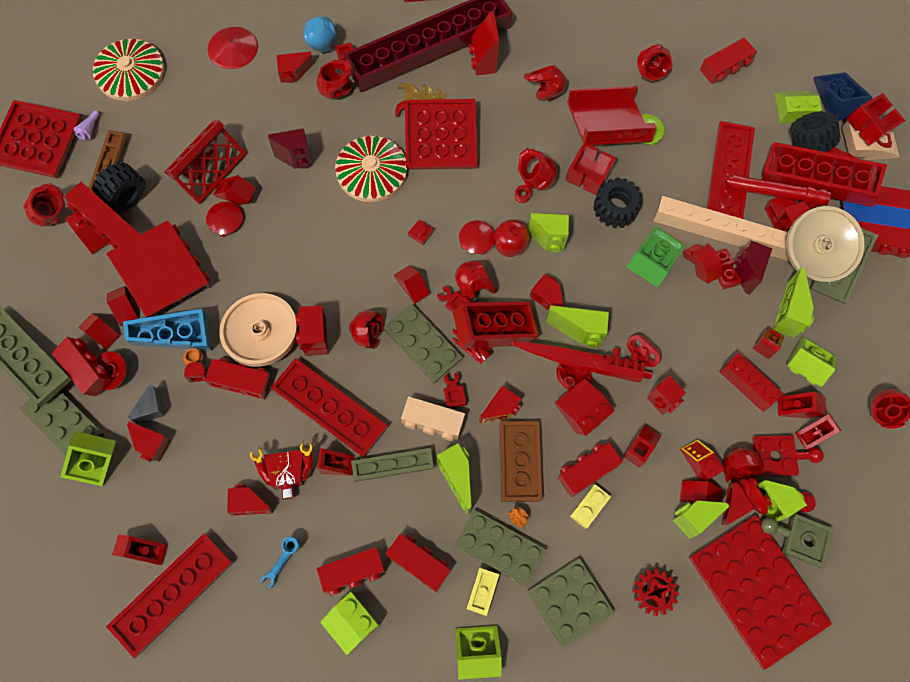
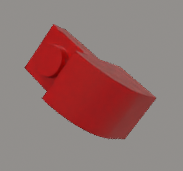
[683,244,723,284]

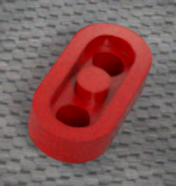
[627,334,662,367]

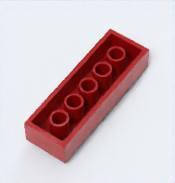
[762,142,887,207]

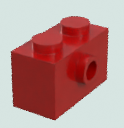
[647,375,686,415]

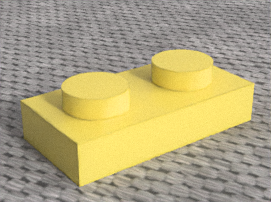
[570,484,611,529]
[467,568,499,616]

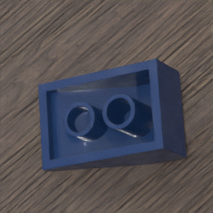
[813,72,873,121]

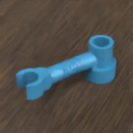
[260,537,300,588]

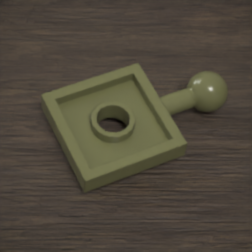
[761,514,834,569]

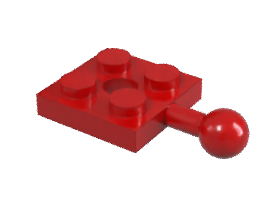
[752,436,824,477]

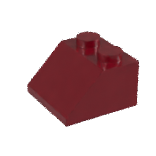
[268,128,312,169]
[734,241,773,295]

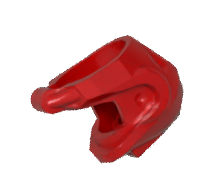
[637,44,672,82]
[316,60,353,99]
[524,65,566,101]
[518,148,557,190]
[23,183,65,227]
[455,261,497,300]

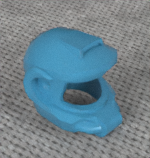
[303,17,337,53]

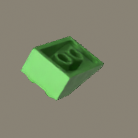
[627,226,686,288]

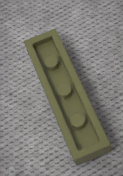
[351,448,434,482]

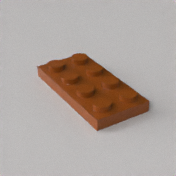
[499,421,542,502]

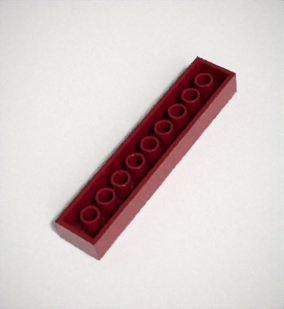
[343,0,512,92]

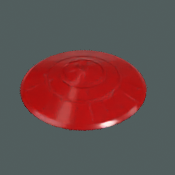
[207,27,258,69]

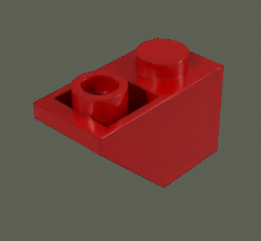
[623,425,661,468]

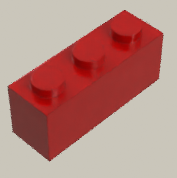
[700,37,757,84]
[52,337,112,396]
[719,352,783,412]
[204,358,272,400]
[558,442,623,498]
[385,534,451,593]
[316,547,385,596]

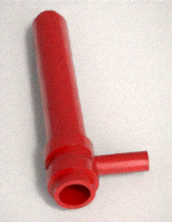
[726,175,831,209]

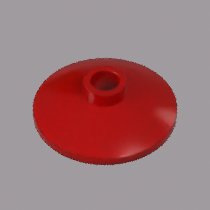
[96,351,127,390]

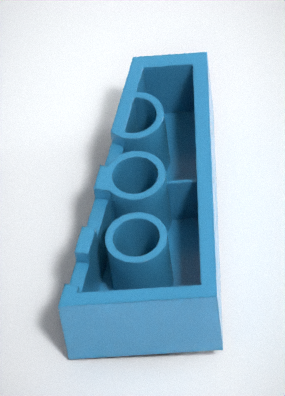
[123,309,212,351]

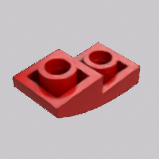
[716,249,742,290]

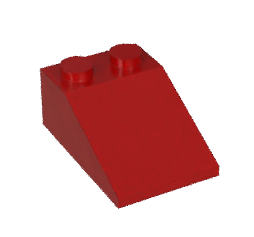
[468,11,499,76]

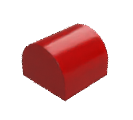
[184,362,208,383]

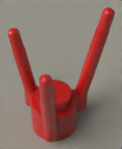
[452,329,492,364]

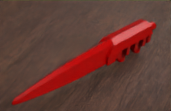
[511,341,653,383]

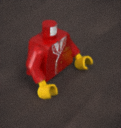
[250,441,314,500]

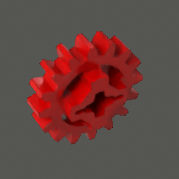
[632,569,679,616]

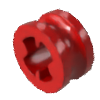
[514,185,531,204]

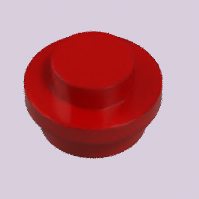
[800,492,816,513]

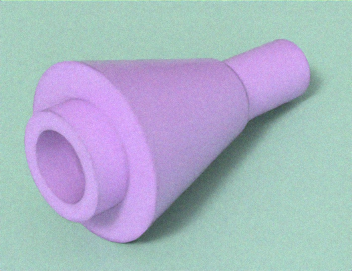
[74,111,100,140]

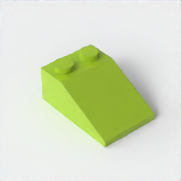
[773,267,814,338]
[546,305,609,348]
[437,443,471,515]

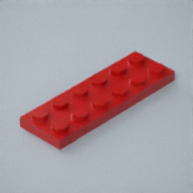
[706,121,755,219]
[270,358,388,458]
[106,533,233,658]

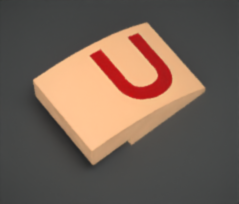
[842,120,900,160]

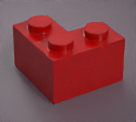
[764,198,811,232]

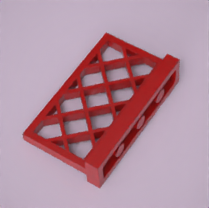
[164,120,246,204]

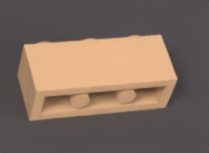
[401,396,465,441]

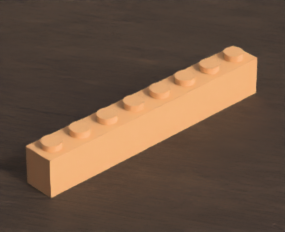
[653,196,789,261]

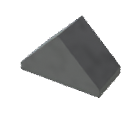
[127,384,164,424]

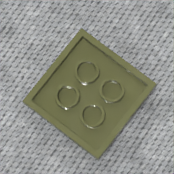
[527,558,614,648]

